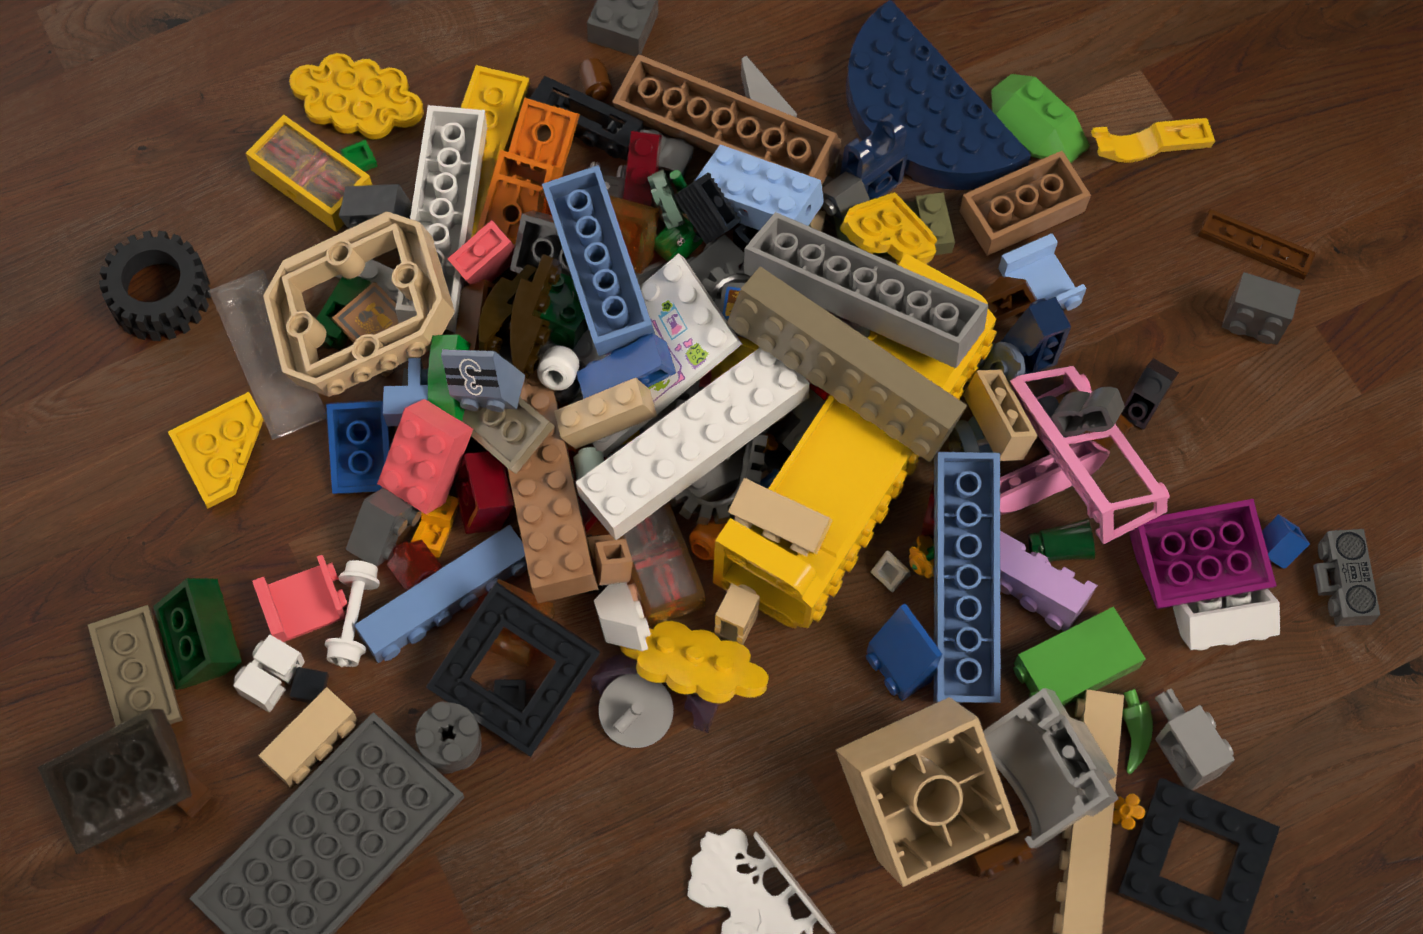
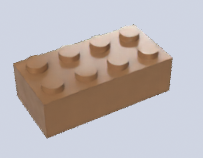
[959,151,1091,256]

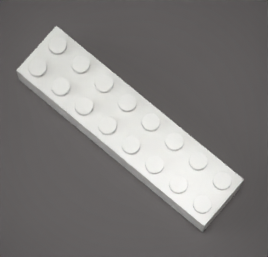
[395,105,487,330]
[576,348,809,540]

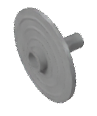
[599,673,673,748]

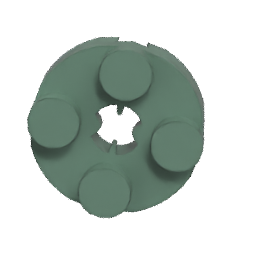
[647,170,685,230]

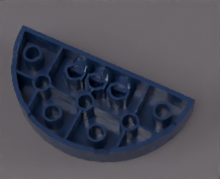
[846,0,1031,190]

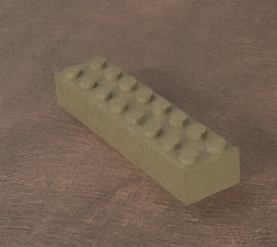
[727,266,967,462]

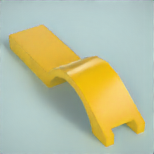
[1091,118,1215,163]

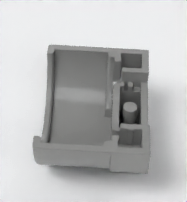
[983,688,1119,848]

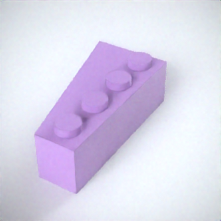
[1000,531,1097,631]

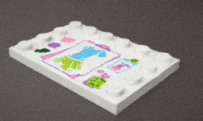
[567,253,742,457]

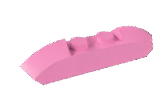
[1000,440,1110,515]

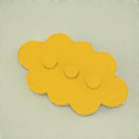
[289,53,424,139]
[619,621,769,703]

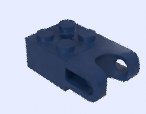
[840,113,908,200]

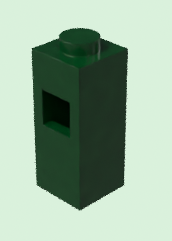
[316,276,372,351]

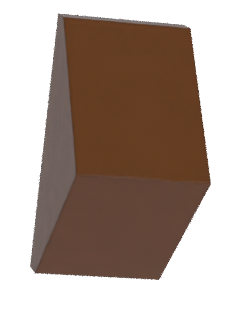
[981,276,1037,323]

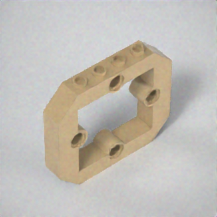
[263,211,455,397]

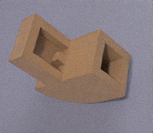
[587,534,633,586]

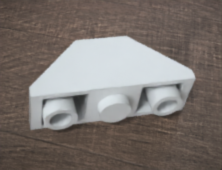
[594,582,651,651]

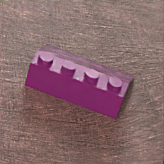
[1129,499,1276,609]

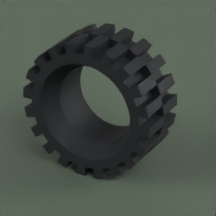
[99,230,211,341]

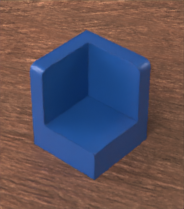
[1262,514,1310,568]

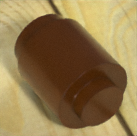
[579,58,612,101]

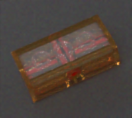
[618,502,706,627]

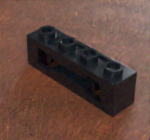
[530,76,643,161]

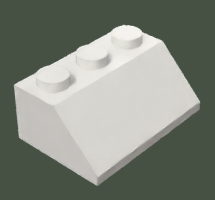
[1173,589,1280,650]

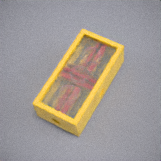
[245,114,372,232]

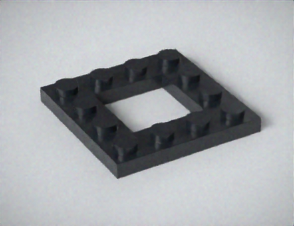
[426,582,601,757]
[1117,777,1280,934]

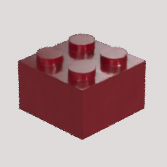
[453,451,515,534]

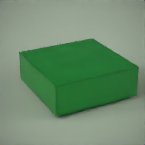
[340,139,378,172]

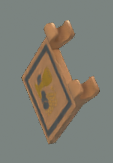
[331,281,399,377]

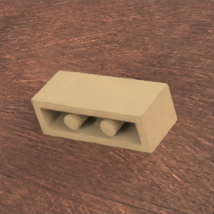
[963,370,1038,461]
[554,378,657,449]
[728,478,833,556]
[258,687,357,788]

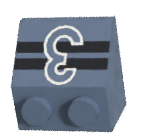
[441,349,525,412]

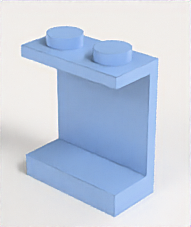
[998,233,1087,312]

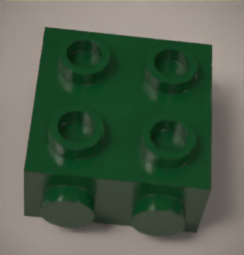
[540,273,588,350]

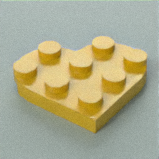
[840,192,937,264]

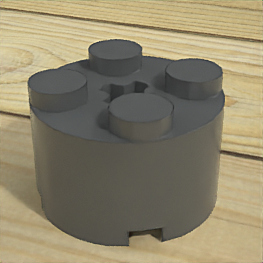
[415,702,482,774]

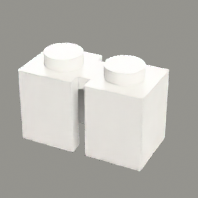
[233,634,305,713]

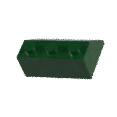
[153,578,242,690]

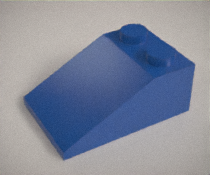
[326,400,394,494]
[866,604,942,701]

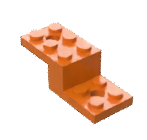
[476,98,580,245]

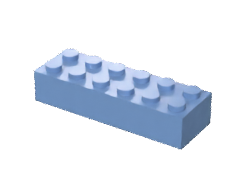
[542,165,656,356]

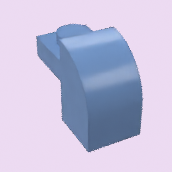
[383,358,428,426]

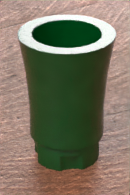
[1028,518,1095,562]

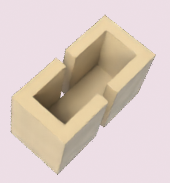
[714,583,760,645]

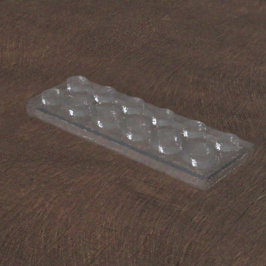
[209,269,327,440]

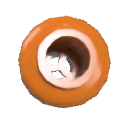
[689,516,728,560]

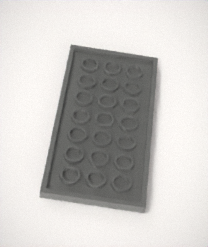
[189,712,465,934]

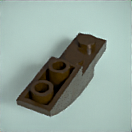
[510,254,561,379]
[478,264,537,353]

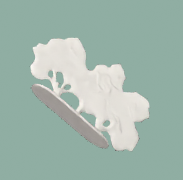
[688,829,835,934]

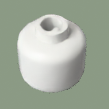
[537,346,579,391]

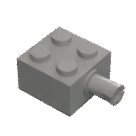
[1155,689,1235,790]

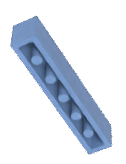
[354,525,528,663]

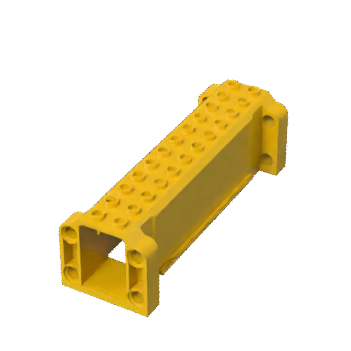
[713,253,997,628]

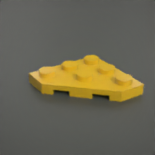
[168,392,264,508]

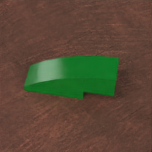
[428,334,471,421]

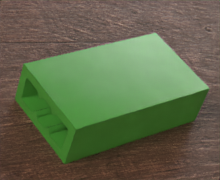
[1014,607,1146,707]

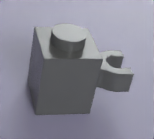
[822,171,870,220]

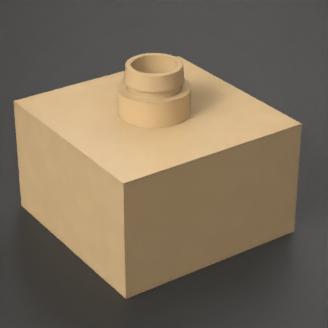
[836,697,1019,887]

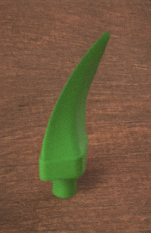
[1122,689,1153,774]

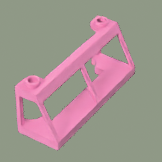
[1010,366,1170,544]

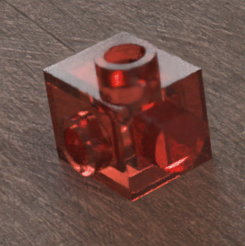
[387,540,443,591]

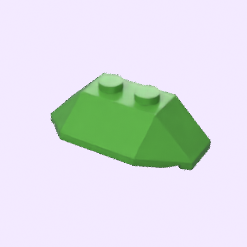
[991,74,1090,163]

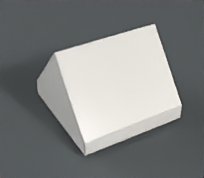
[871,550,911,592]

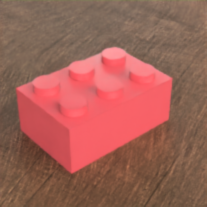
[377,399,473,514]

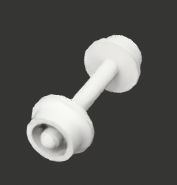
[325,560,380,668]

